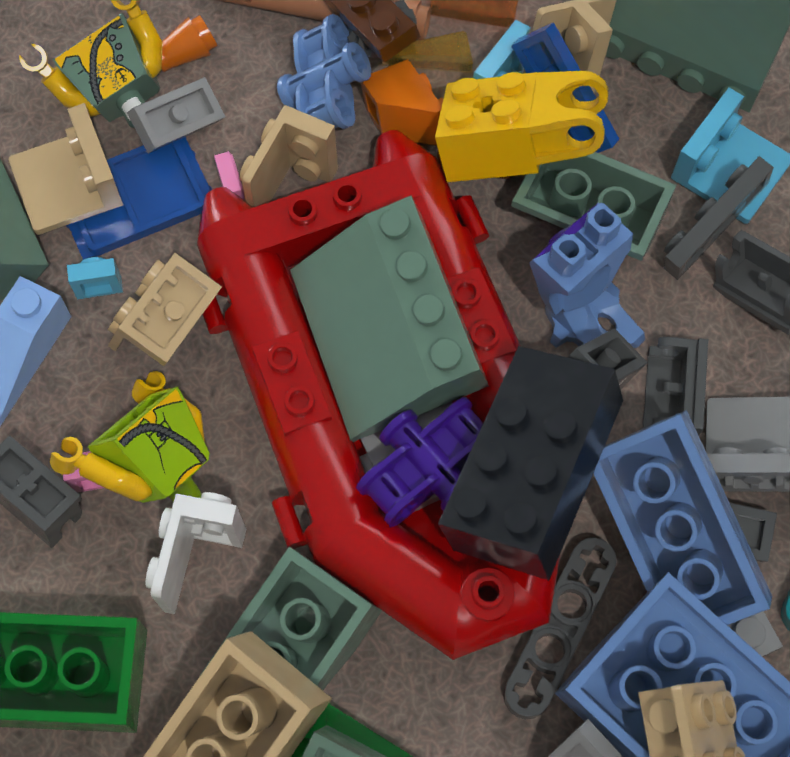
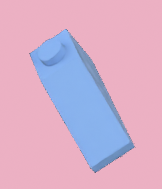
[0,276,72,426]

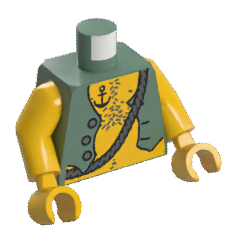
[19,0,163,128]

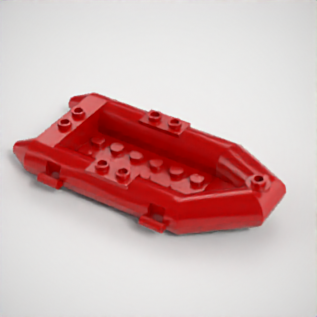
[197,130,561,660]

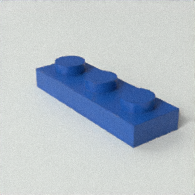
[511,22,619,153]

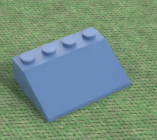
[555,572,790,757]

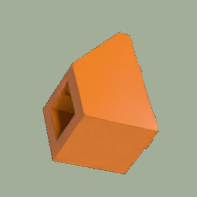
[361,59,443,146]

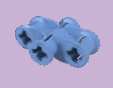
[277,14,371,129]

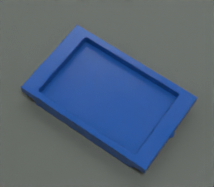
[66,137,212,260]

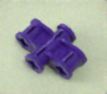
[356,397,484,527]

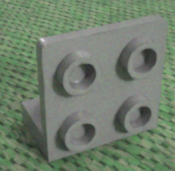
[706,397,790,492]

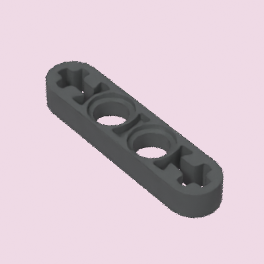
[504,538,617,719]

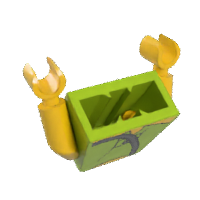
[50,371,210,503]

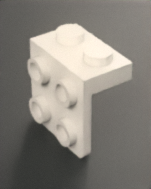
[146,492,246,614]

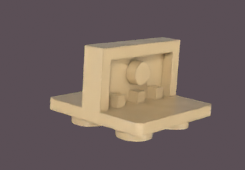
[522,0,616,94]
[638,680,745,757]

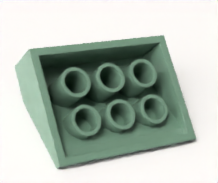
[606,0,790,113]
[290,195,489,442]

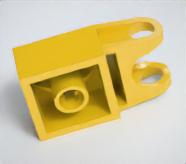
[435,71,608,182]

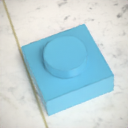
[67,257,123,299]

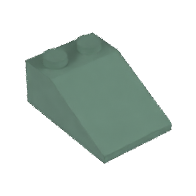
[199,547,382,690]

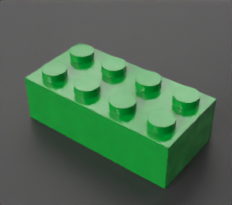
[0,612,147,733]

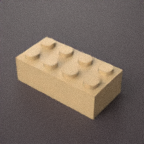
[144,631,332,757]

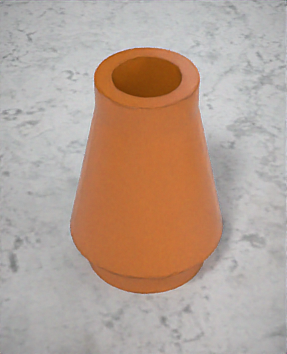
[161,15,218,72]

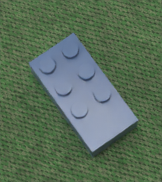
[593,410,772,625]

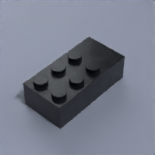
[438,346,623,581]

